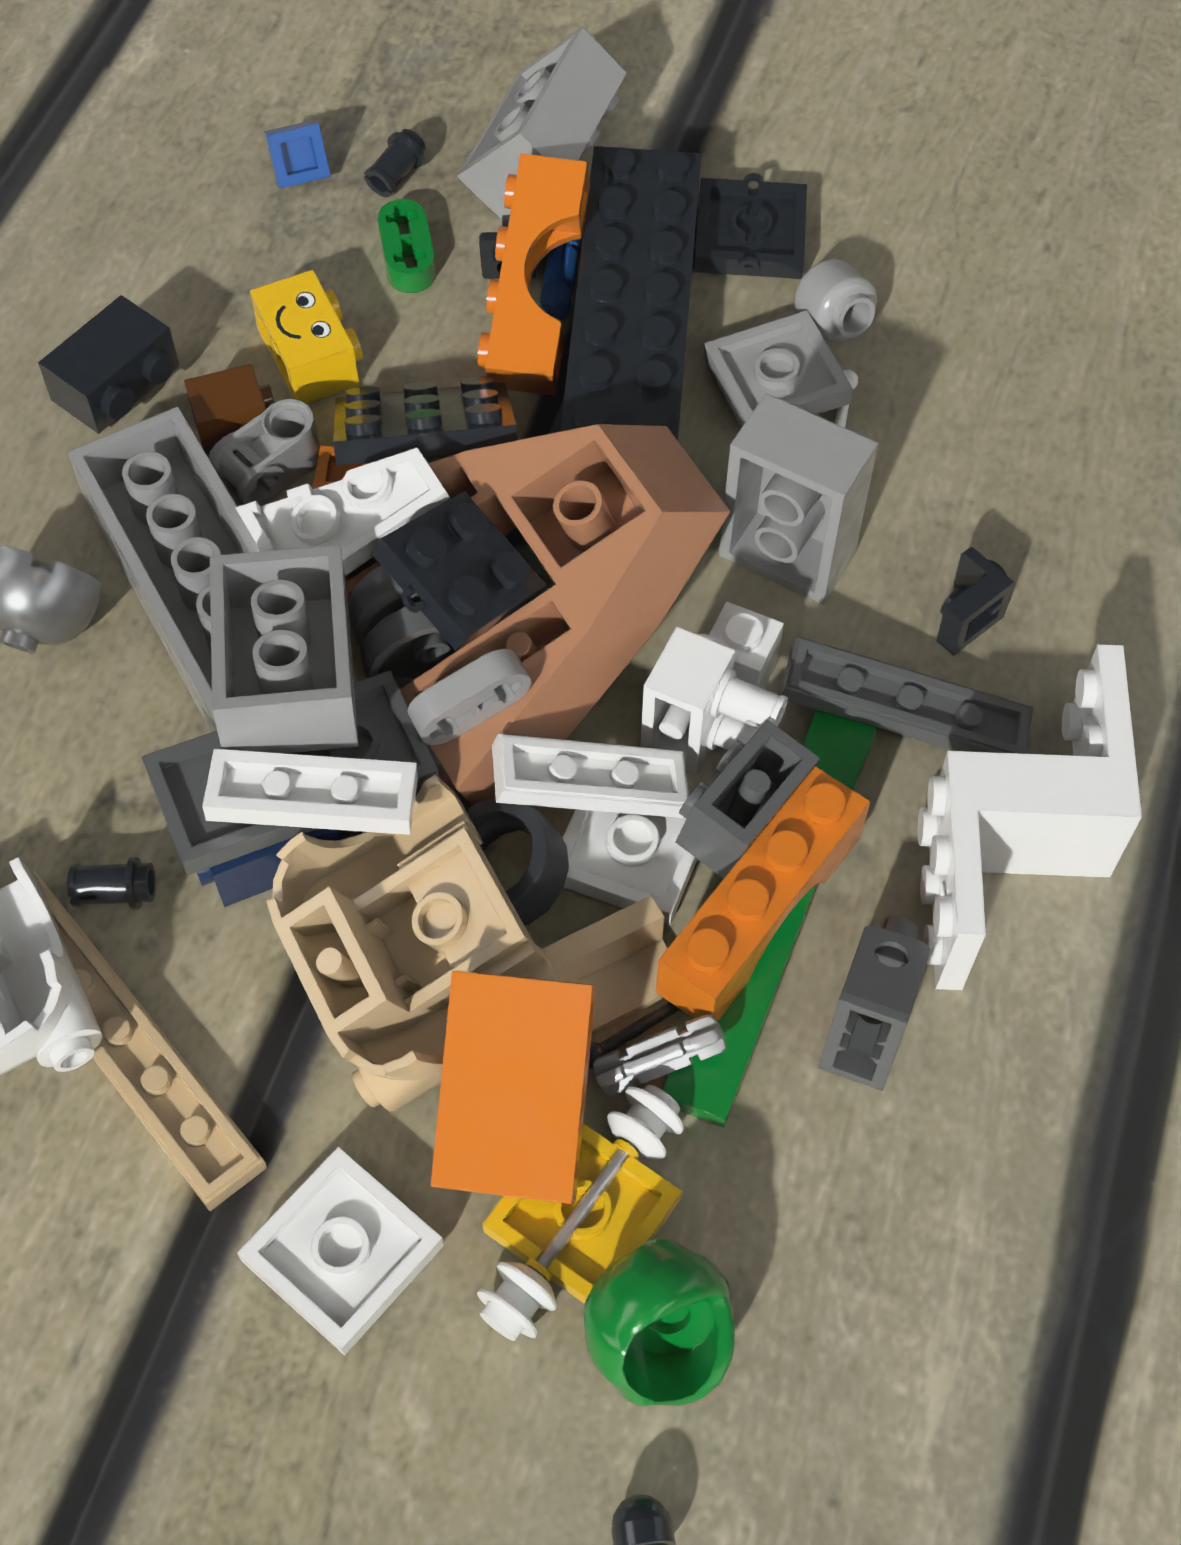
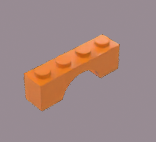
[477,153,590,396]
[656,766,871,1020]

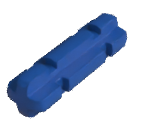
[540,239,581,320]

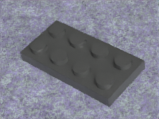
[142,671,439,876]

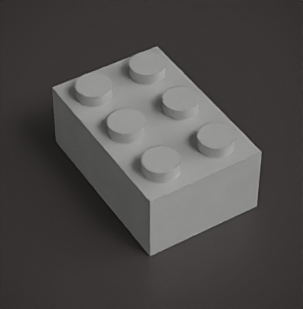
[457,26,627,220]
[718,393,878,605]
[210,545,358,754]

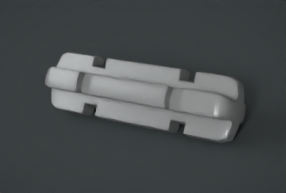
[593,1014,726,1096]

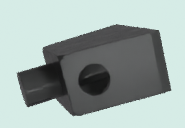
[818,916,931,1091]

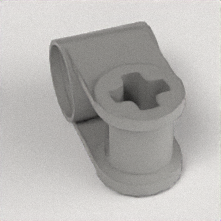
[208,399,321,507]

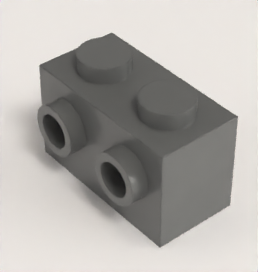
[675,719,820,879]

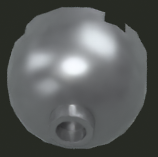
[0,545,102,654]

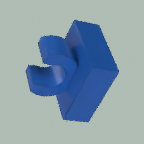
[264,120,331,188]

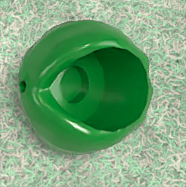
[583,1237,735,1406]

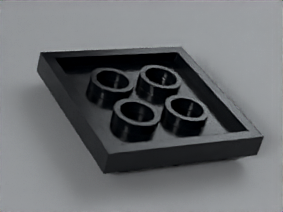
[333,376,518,466]

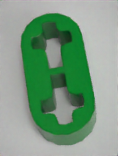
[378,199,436,293]

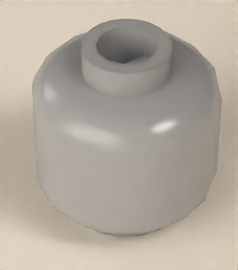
[794,258,878,343]

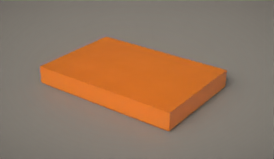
[430,970,596,1204]

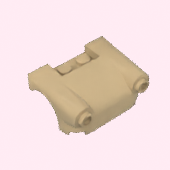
[266,775,560,1112]

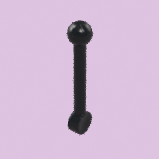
[589,1001,683,1069]

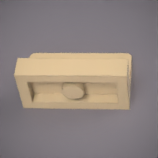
[542,895,667,1035]

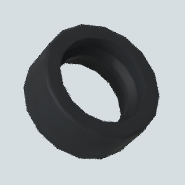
[466,798,569,926]

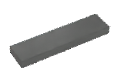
[780,636,1034,754]

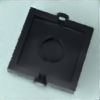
[694,173,807,279]
[371,491,547,651]

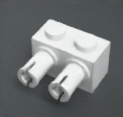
[640,626,788,775]

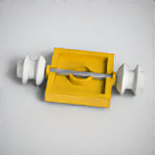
[477,1085,684,1341]

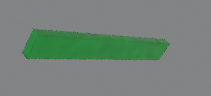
[663,710,878,1128]

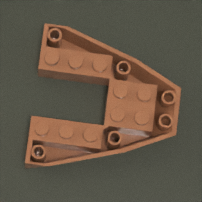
[345,424,731,806]

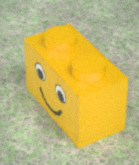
[250,270,363,404]

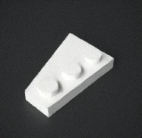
[235,448,451,576]

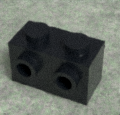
[38,295,180,434]

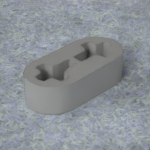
[407,649,532,745]

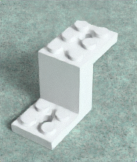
[918,644,1142,990]

